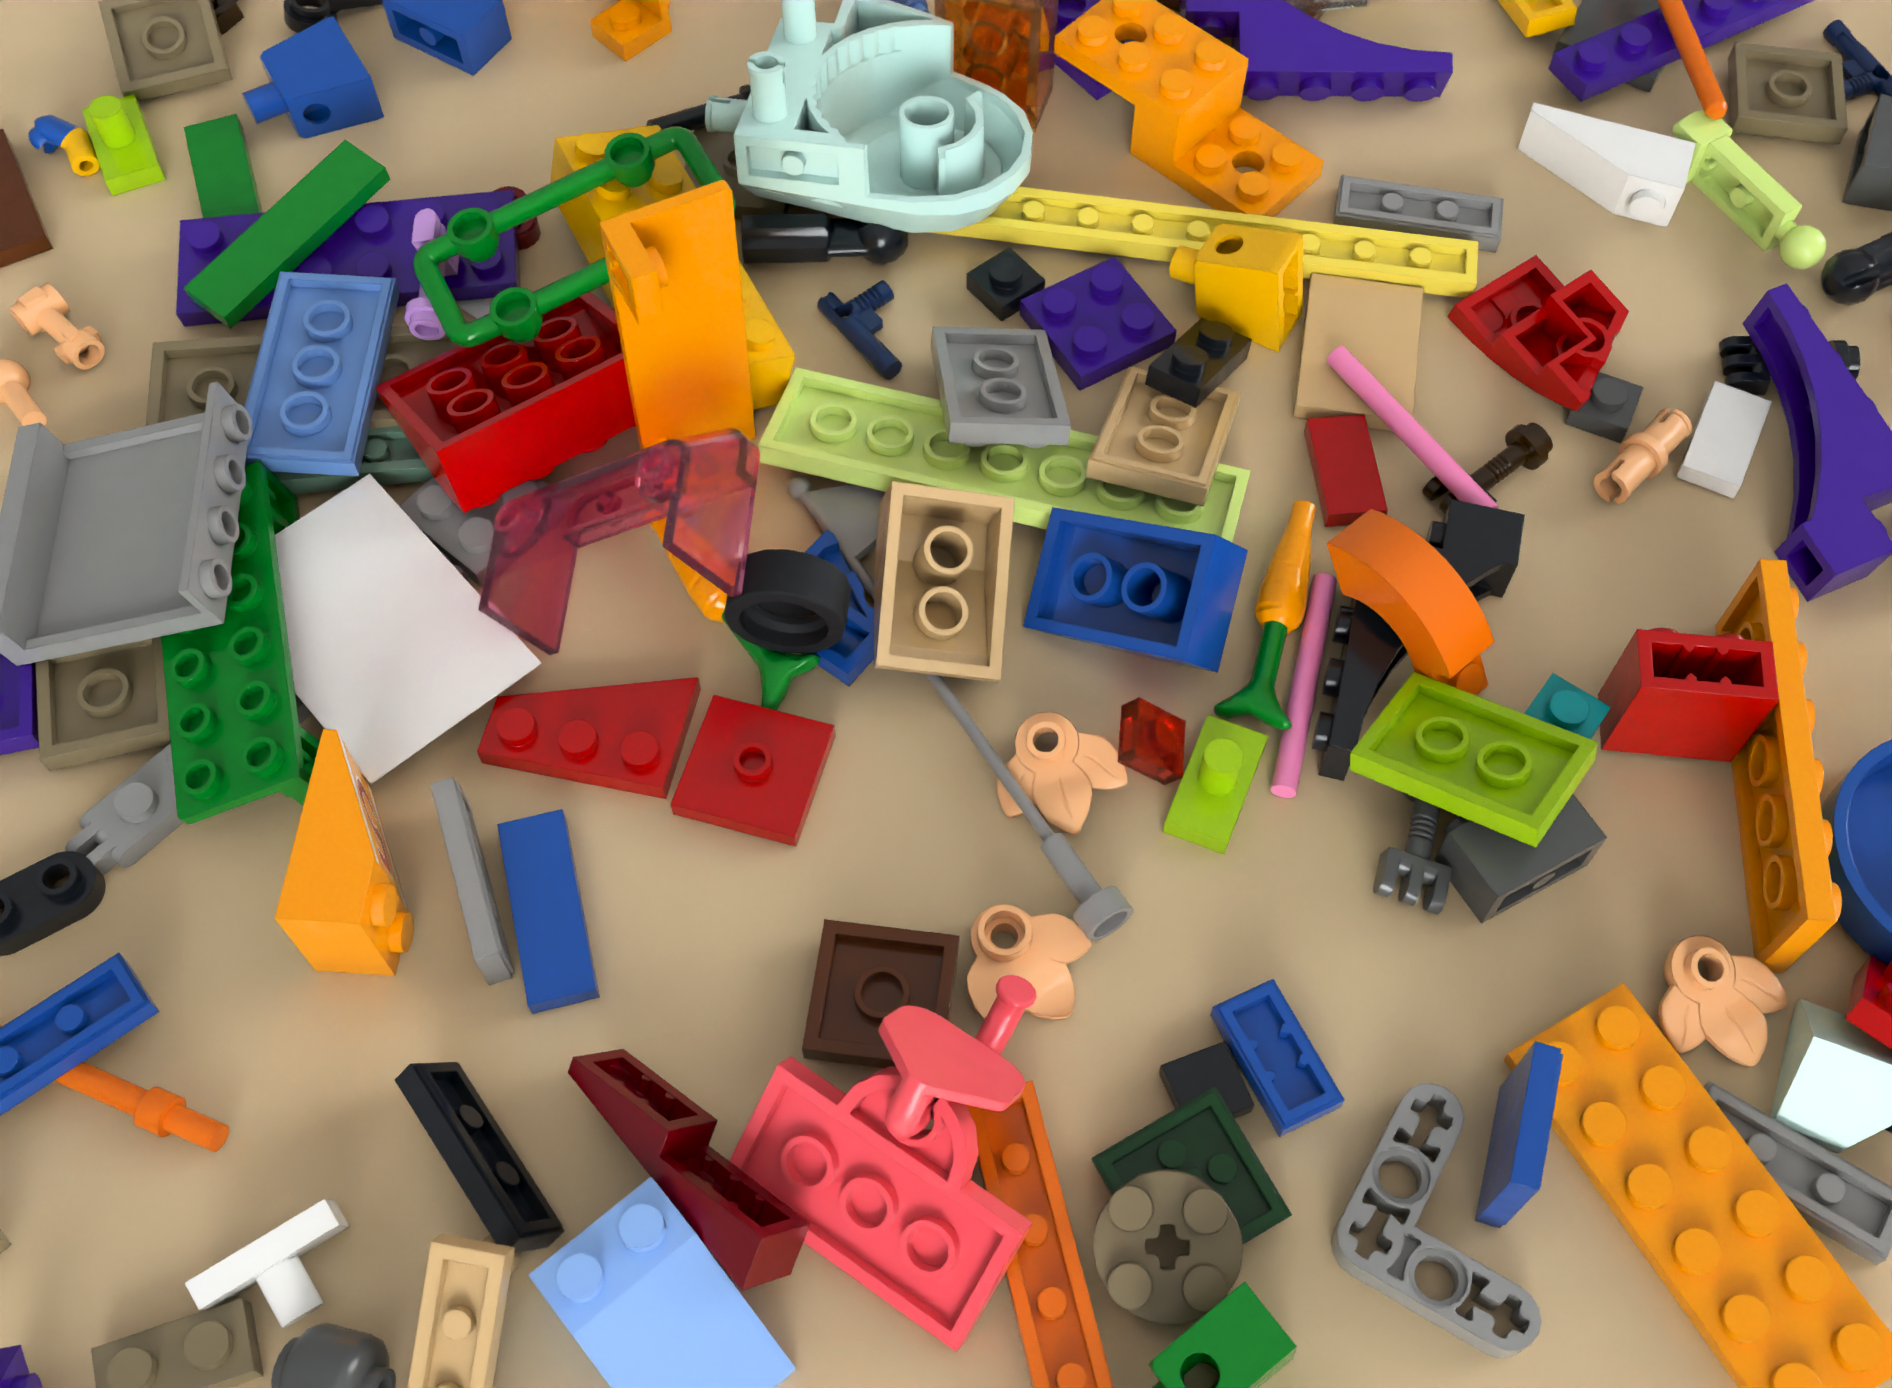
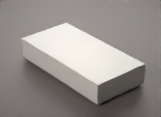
[1676,381,1772,499]

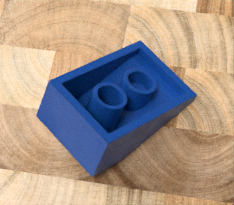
[1023,507,1248,673]

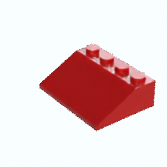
[375,292,636,513]

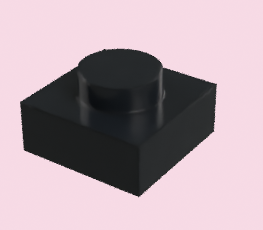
[966,247,1045,322]

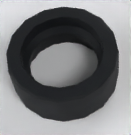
[724,549,851,653]

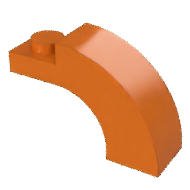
[1327,509,1494,695]

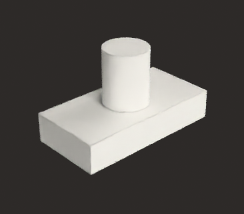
[185,1199,350,1329]

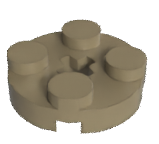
[1093,1169,1243,1325]

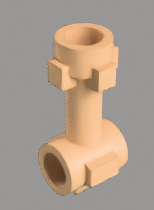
[8,283,105,370]

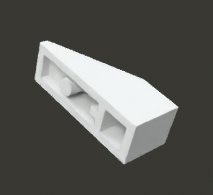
[1518,102,1696,228]

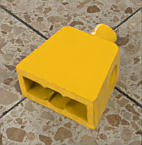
[1169,223,1303,352]

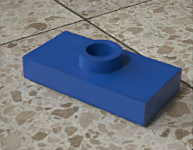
[1210,979,1345,1137]

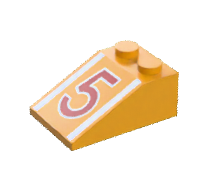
[275,729,414,976]

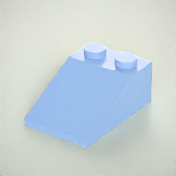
[528,1177,796,1388]

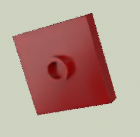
[670,695,836,847]

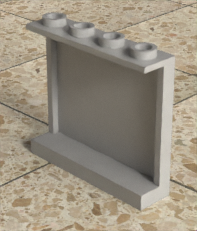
[0,382,253,666]

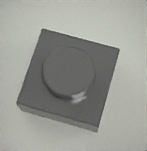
[1565,372,1644,443]

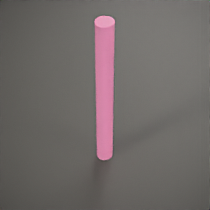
[1327,346,1499,509]
[1271,573,1337,798]

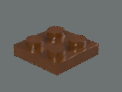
[802,919,960,1068]

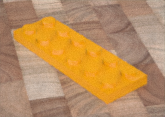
[1715,558,1842,973]
[1504,983,1892,1388]

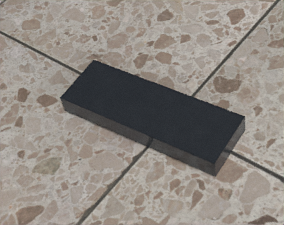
[395,1062,564,1253]

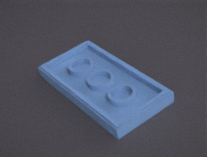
[244,271,400,476]

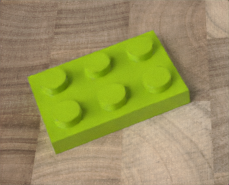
[1350,672,1598,848]

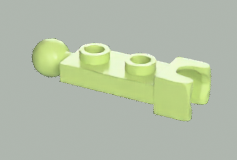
[1672,109,1826,269]

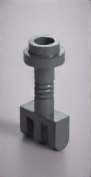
[1373,793,1452,915]

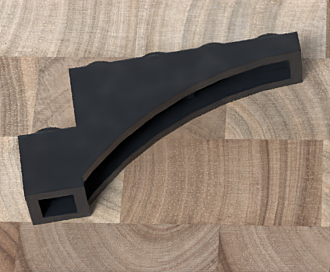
[1312,499,1525,781]

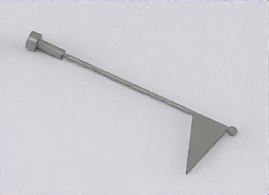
[788,476,1133,941]

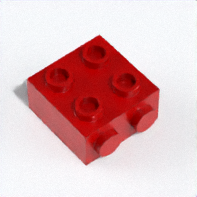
[1598,628,1779,762]

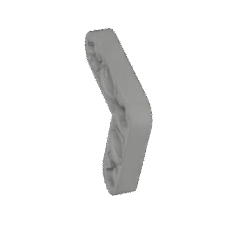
[1331,1083,1541,1358]

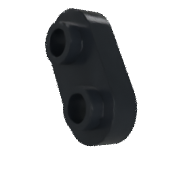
[0,851,106,956]

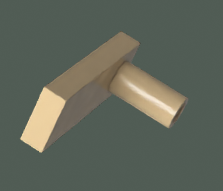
[407,1233,522,1388]

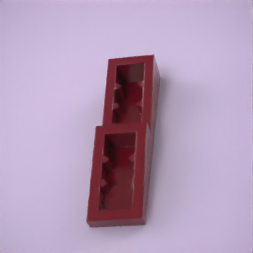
[567,1049,810,1291]

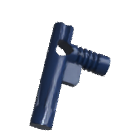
[1823,19,1892,101]
[817,280,902,380]

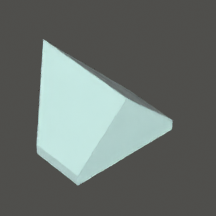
[1770,999,1892,1153]

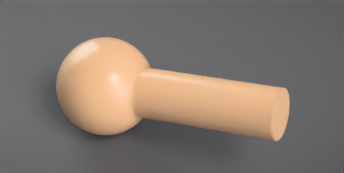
[0,359,47,426]

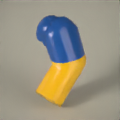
[28,115,100,177]

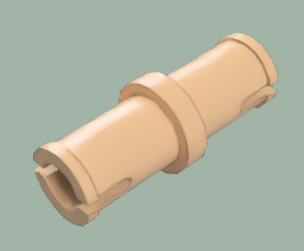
[1593,408,1692,504]

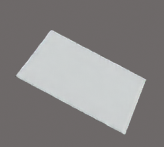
[275,474,542,784]

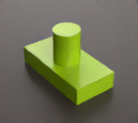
[82,94,166,196]
[1163,714,1269,854]

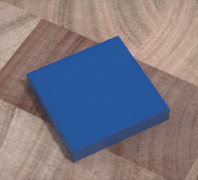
[1475,1041,1563,1228]

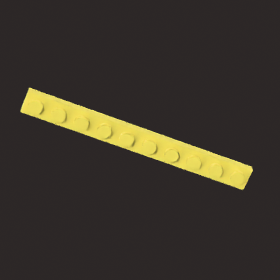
[929,186,1478,298]

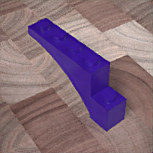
[1180,0,1453,102]
[1742,283,1892,602]

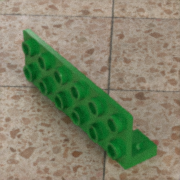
[161,461,320,824]

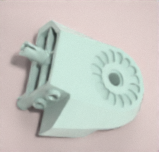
[705,0,1033,233]

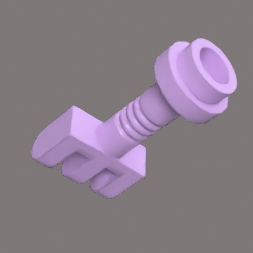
[404,208,459,340]

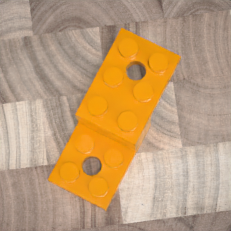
[1054,0,1324,217]

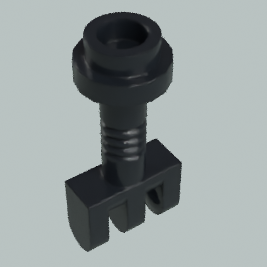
[1719,336,1860,395]

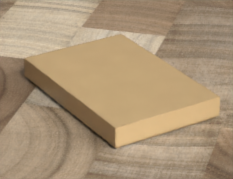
[1293,273,1424,431]
[1085,366,1241,506]

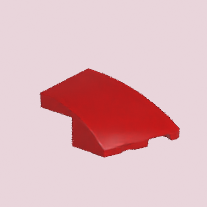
[1447,255,1629,411]

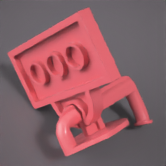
[729,975,1037,1352]

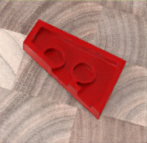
[477,677,701,799]

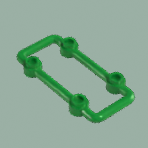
[413,127,736,347]

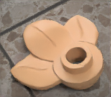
[997,712,1127,835]
[966,904,1092,1020]
[1658,935,1788,1067]

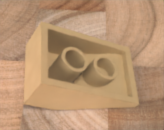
[874,481,1015,683]

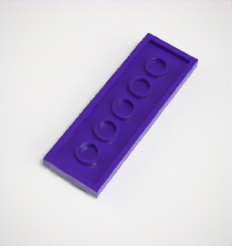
[176,190,520,327]

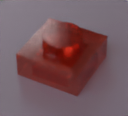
[1117,697,1186,785]

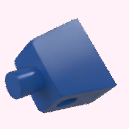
[242,16,384,138]

